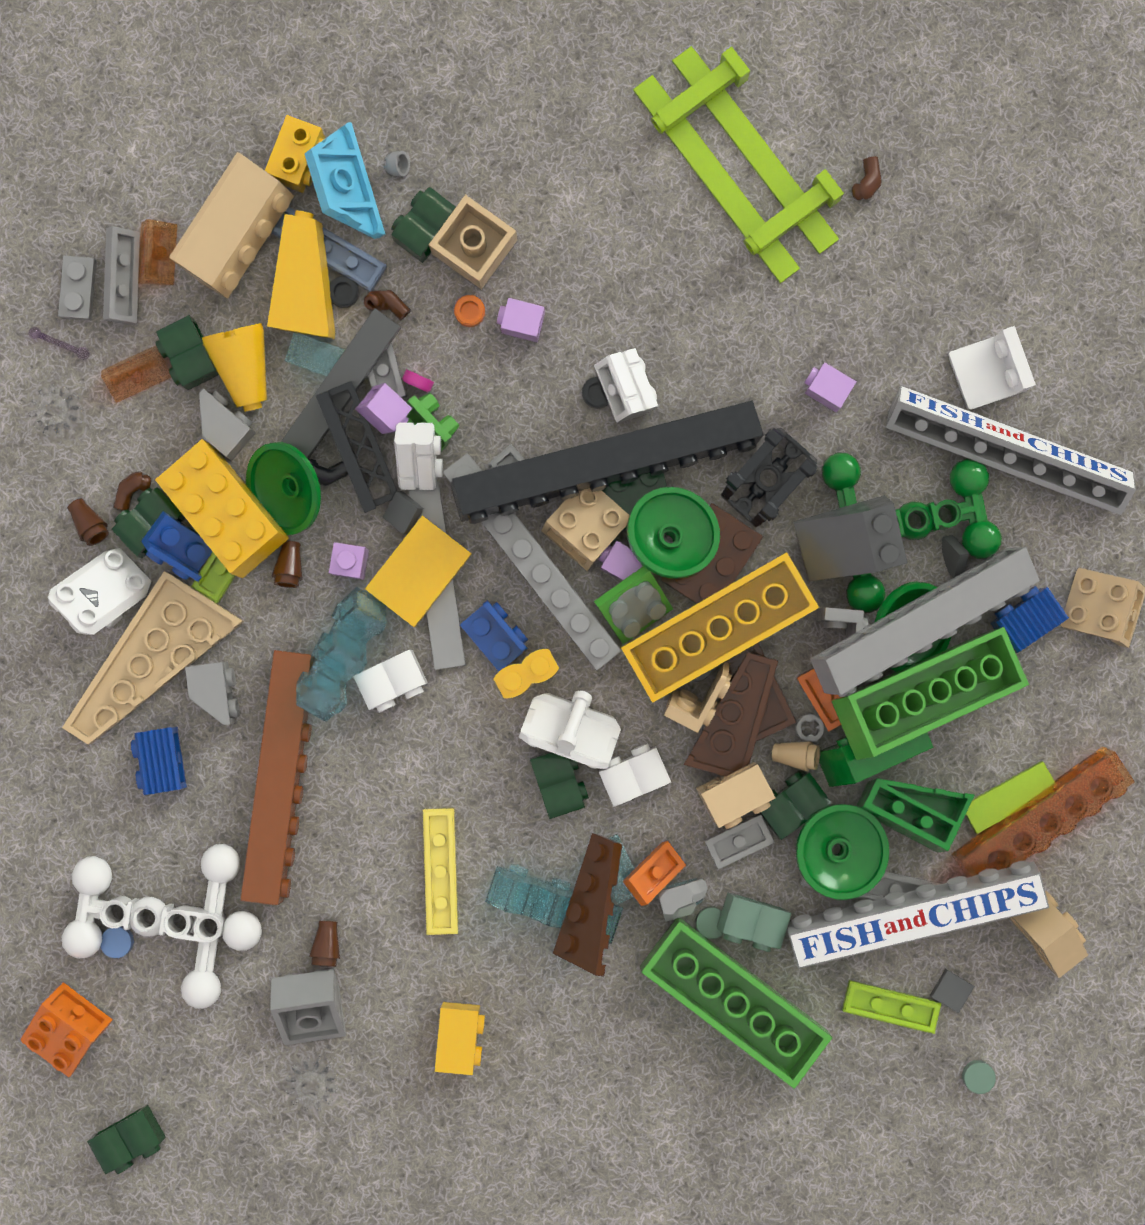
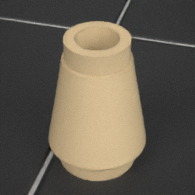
[772,741,820,772]

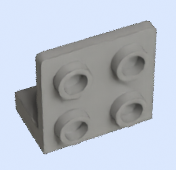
[816,607,868,638]

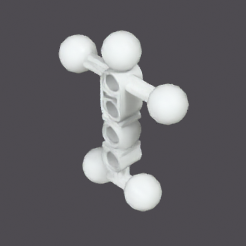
[61,844,262,1009]

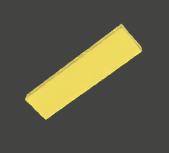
[423,808,458,935]

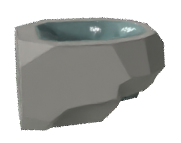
[658,877,708,922]

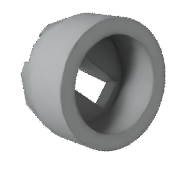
[384,151,410,177]

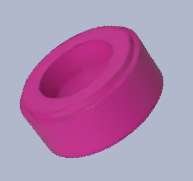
[402,369,434,393]

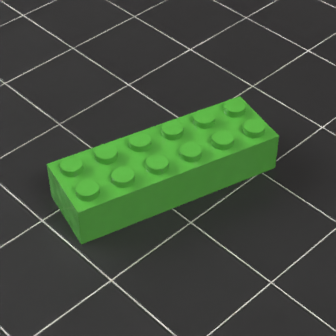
[831,627,1029,760]
[640,918,833,1089]

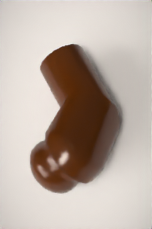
[852,156,882,200]
[364,290,411,321]
[113,471,151,510]

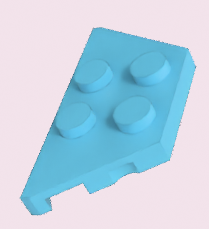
[305,122,385,239]

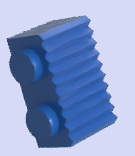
[990,586,1069,653]
[131,727,187,795]

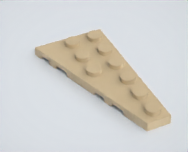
[62,571,245,745]

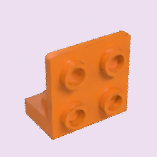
[21,982,113,1077]

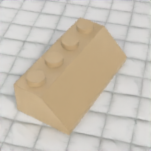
[169,152,294,299]

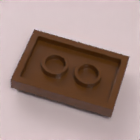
[660,503,764,604]

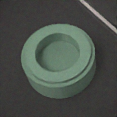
[696,906,724,939]
[962,1060,996,1094]

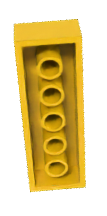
[621,552,820,703]

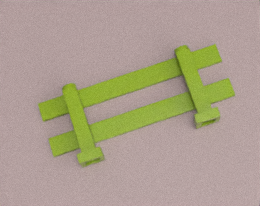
[633,46,844,284]

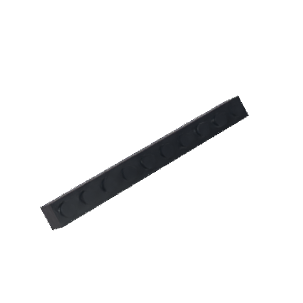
[451,400,764,524]

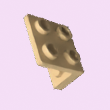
[541,488,629,571]
[1060,568,1145,648]
[664,661,732,733]

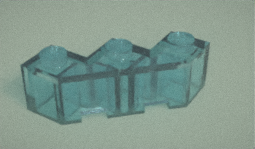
[296,587,387,722]
[485,864,623,944]

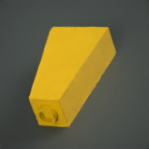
[267,210,335,339]

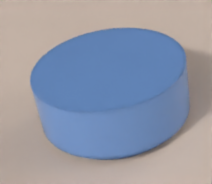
[100,926,134,958]

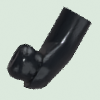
[309,459,349,486]

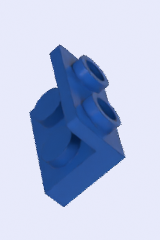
[141,511,212,582]
[460,600,528,672]

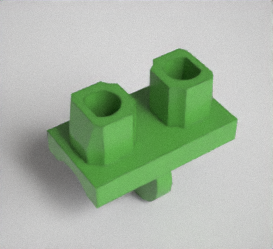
[407,393,459,452]

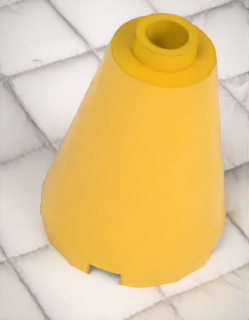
[202,323,267,412]

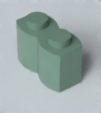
[717,892,791,952]

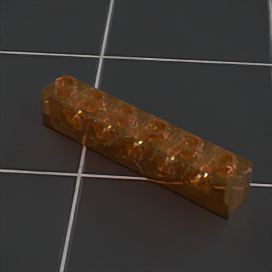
[951,746,1135,878]

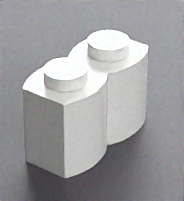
[353,650,428,713]
[599,743,671,807]

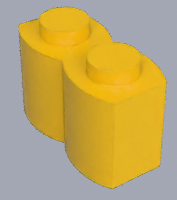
[494,649,559,698]

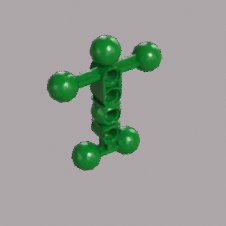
[822,452,1002,613]

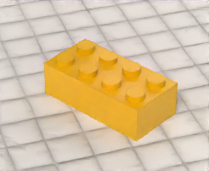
[155,439,289,579]

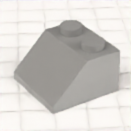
[270,969,346,1045]

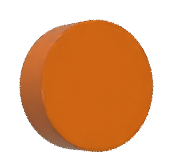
[454,295,485,327]

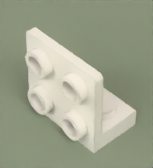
[948,326,1036,410]

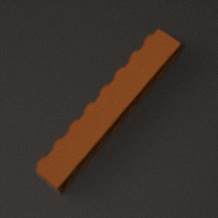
[240,650,320,905]

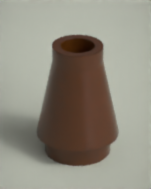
[67,498,109,546]
[271,541,303,588]
[309,921,340,967]

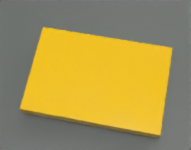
[365,515,472,627]

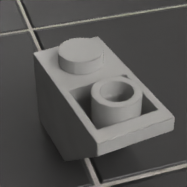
[199,389,256,460]
[185,662,240,725]

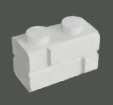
[594,348,658,423]
[394,422,443,490]

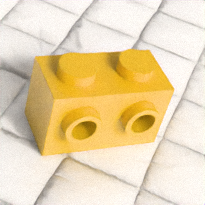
[265,115,325,193]
[435,1002,485,1075]

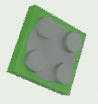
[594,566,673,644]

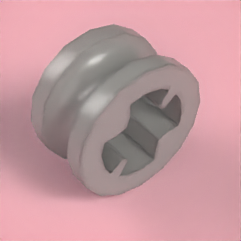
[795,714,824,742]

